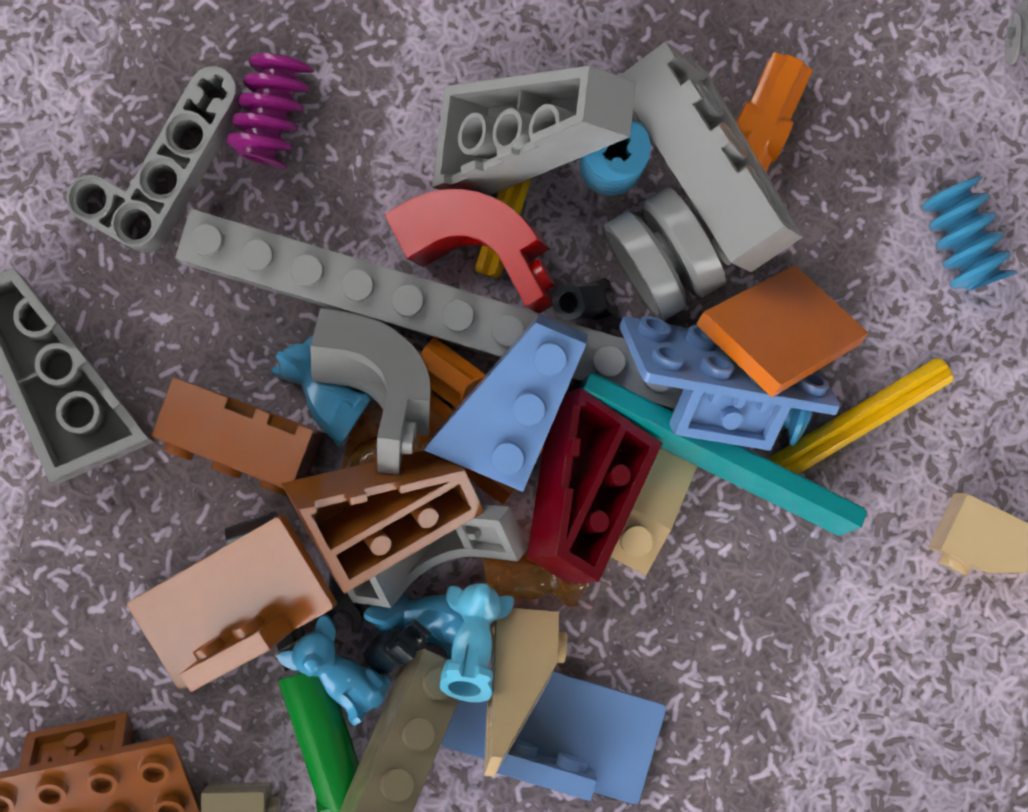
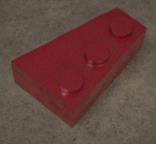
[527,388,663,584]

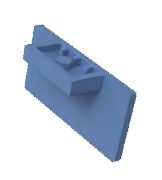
[619,316,841,451]
[441,671,666,804]

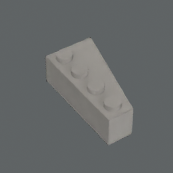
[620,41,803,272]
[432,65,636,196]
[0,268,154,484]

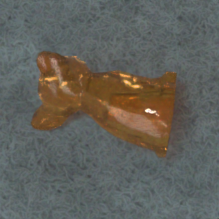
[483,550,591,607]

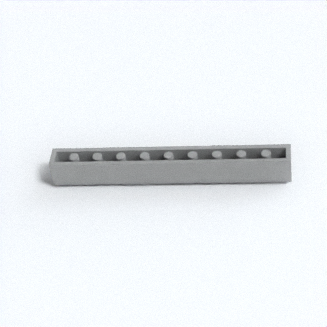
[175,208,683,411]

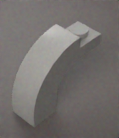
[310,308,431,475]
[347,490,528,608]

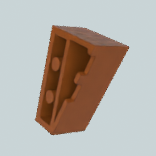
[151,377,325,496]
[281,450,484,593]

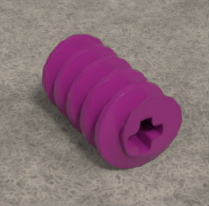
[226,53,315,170]

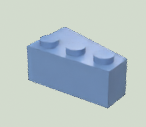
[423,314,588,492]

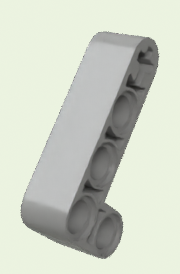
[66,66,243,253]

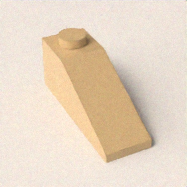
[611,448,697,576]
[928,493,1028,576]
[484,608,567,777]

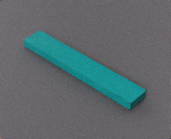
[574,372,867,536]

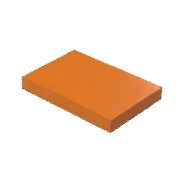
[696,265,869,397]

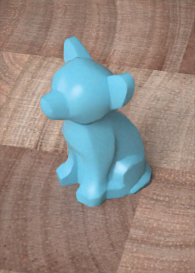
[439,583,514,703]

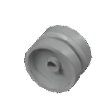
[604,186,726,321]

